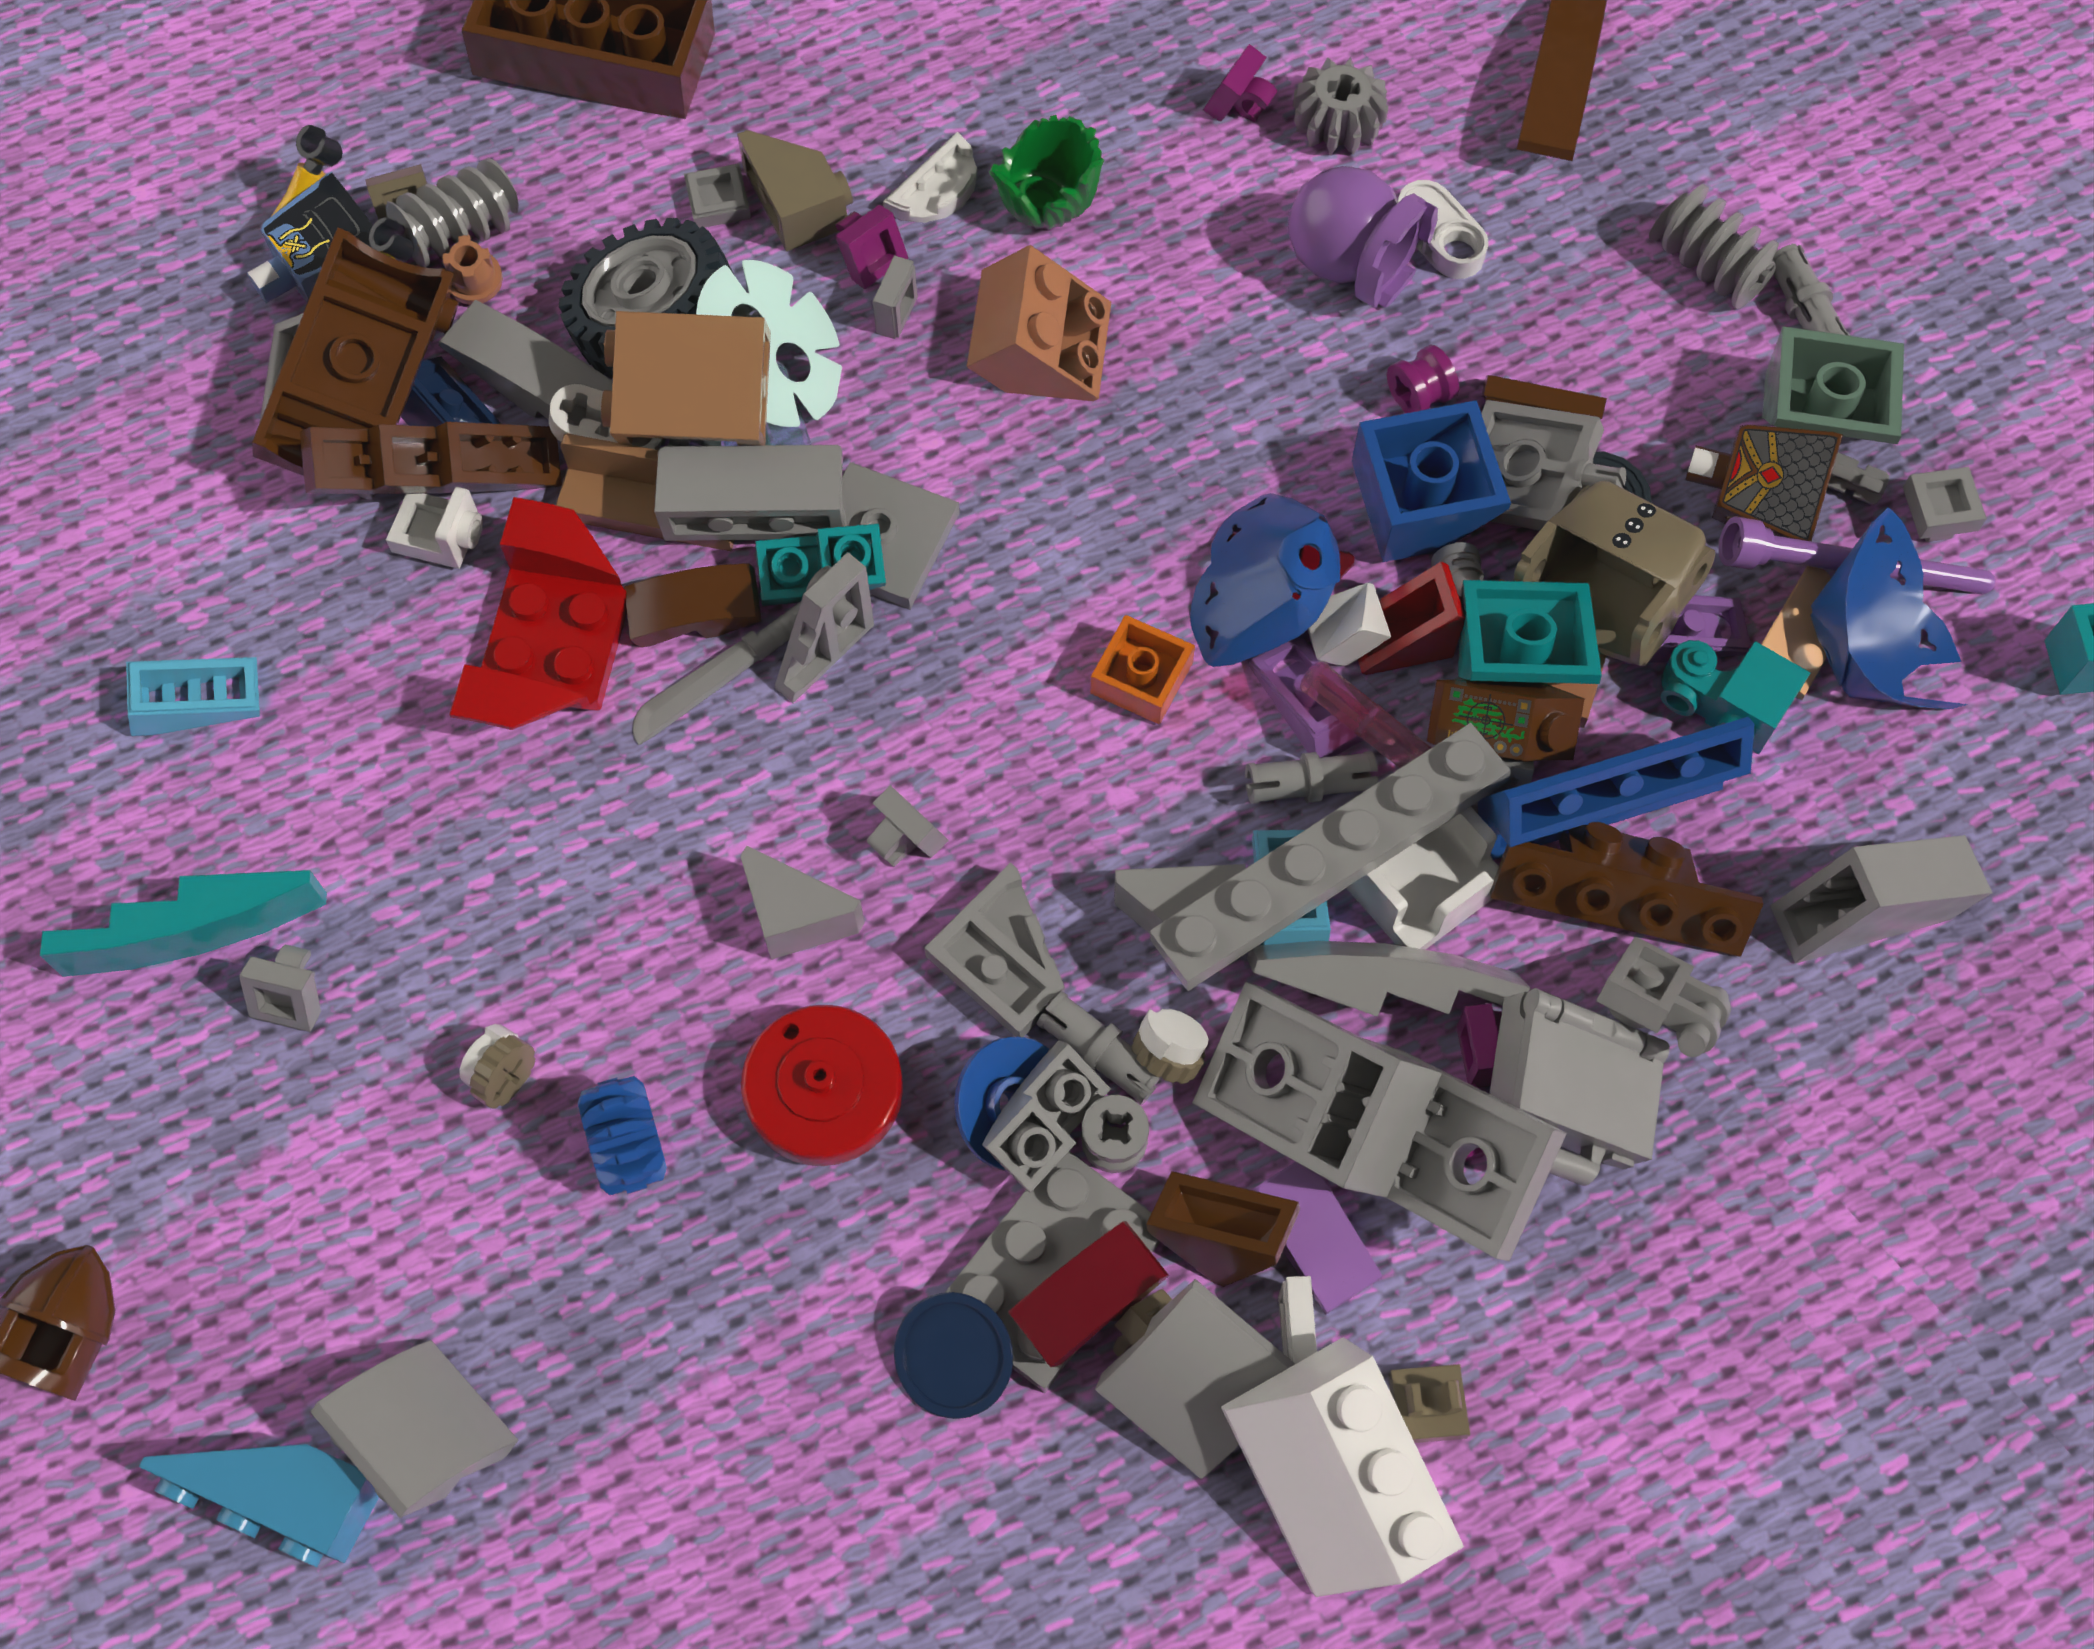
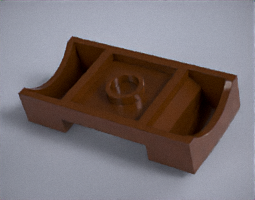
[252,227,459,501]

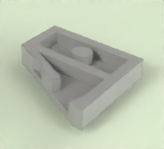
[775,552,874,703]
[924,863,1065,1037]

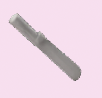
[633,601,801,745]

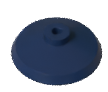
[894,1292,1013,1419]

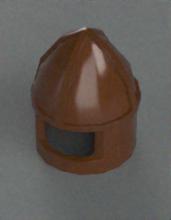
[0,1245,116,1401]

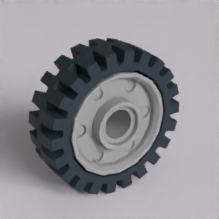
[559,218,738,378]

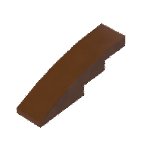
[1516,0,1607,161]
[300,422,562,494]

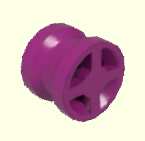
[1386,344,1460,414]

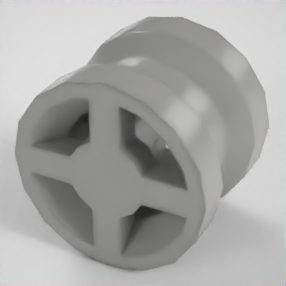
[1081,1095,1149,1173]

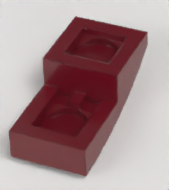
[1008,1221,1169,1368]

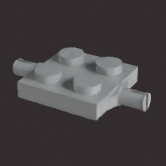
[1481,400,1626,530]

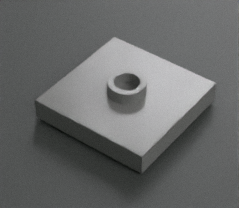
[842,462,960,610]

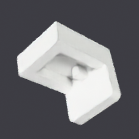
[386,487,483,569]

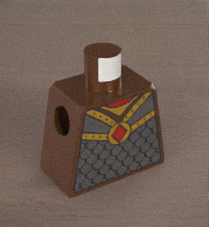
[1685,425,1843,542]

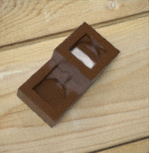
[624,563,762,648]

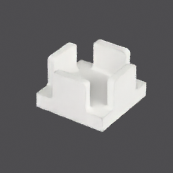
[1347,806,1499,950]

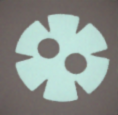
[696,260,842,427]

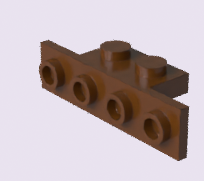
[1490,822,1764,957]

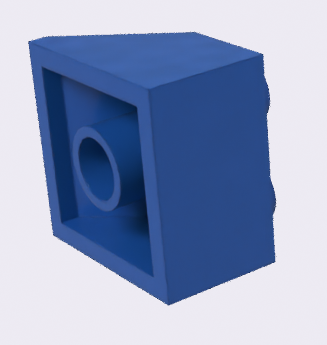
[1351,400,1511,562]

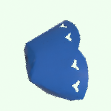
[1190,493,1340,667]
[1810,507,1967,709]

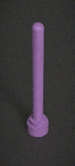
[1719,517,1996,594]

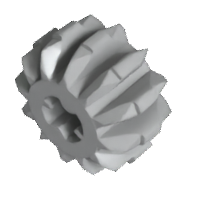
[1293,56,1389,156]

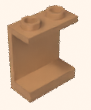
[601,311,771,446]

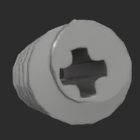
[386,158,519,267]
[1649,184,1779,309]

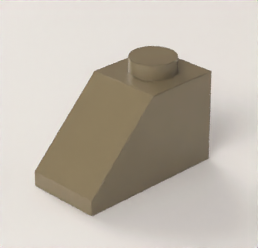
[737,130,853,252]

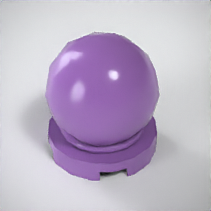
[1288,166,1438,309]

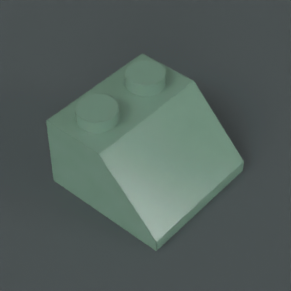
[1762,326,1904,444]

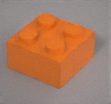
[1090,615,1195,725]

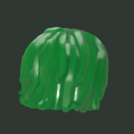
[989,115,1104,230]

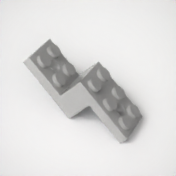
[1192,982,1567,1261]

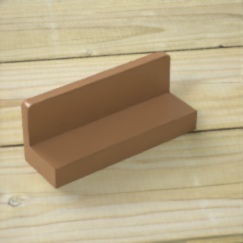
[556,434,735,552]

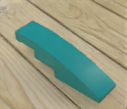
[40,870,327,977]

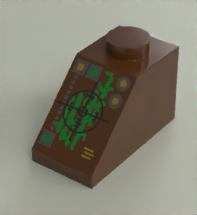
[1426,680,1585,761]

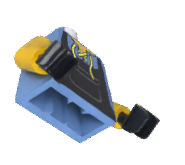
[247,125,414,303]

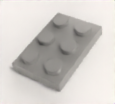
[946,1151,1160,1393]

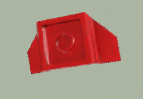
[449,497,627,730]

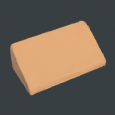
[1762,566,1831,700]

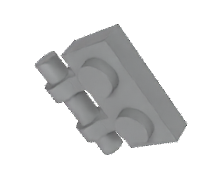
[1596,936,1731,1057]

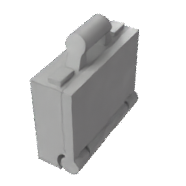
[1489,988,1670,1186]

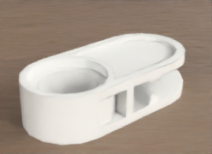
[1398,180,1489,279]

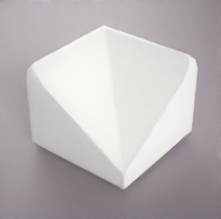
[1308,583,1391,667]

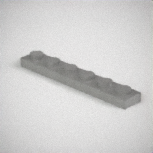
[1149,723,1511,991]

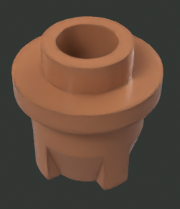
[442,235,503,305]

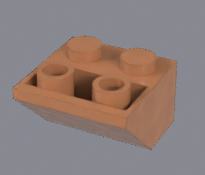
[967,245,1111,401]

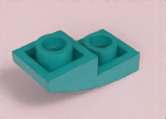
[755,524,886,606]

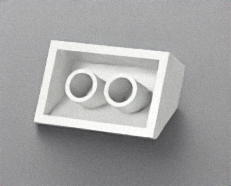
[1221,1337,1464,1597]

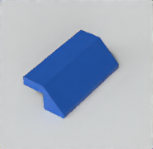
[1478,717,1755,860]

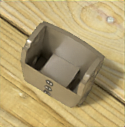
[1514,480,1716,666]

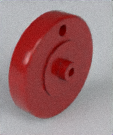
[741,1005,903,1166]

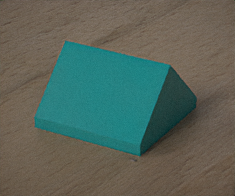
[1458,580,1602,684]

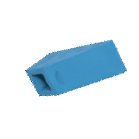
[139,1444,379,1567]

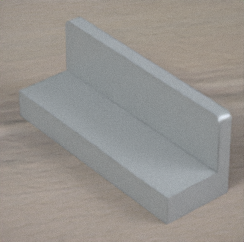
[654,445,846,541]

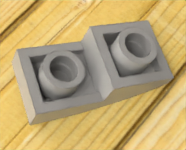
[982,1040,1111,1193]

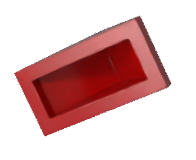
[1358,562,1465,675]

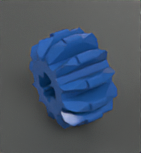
[578,1076,667,1195]

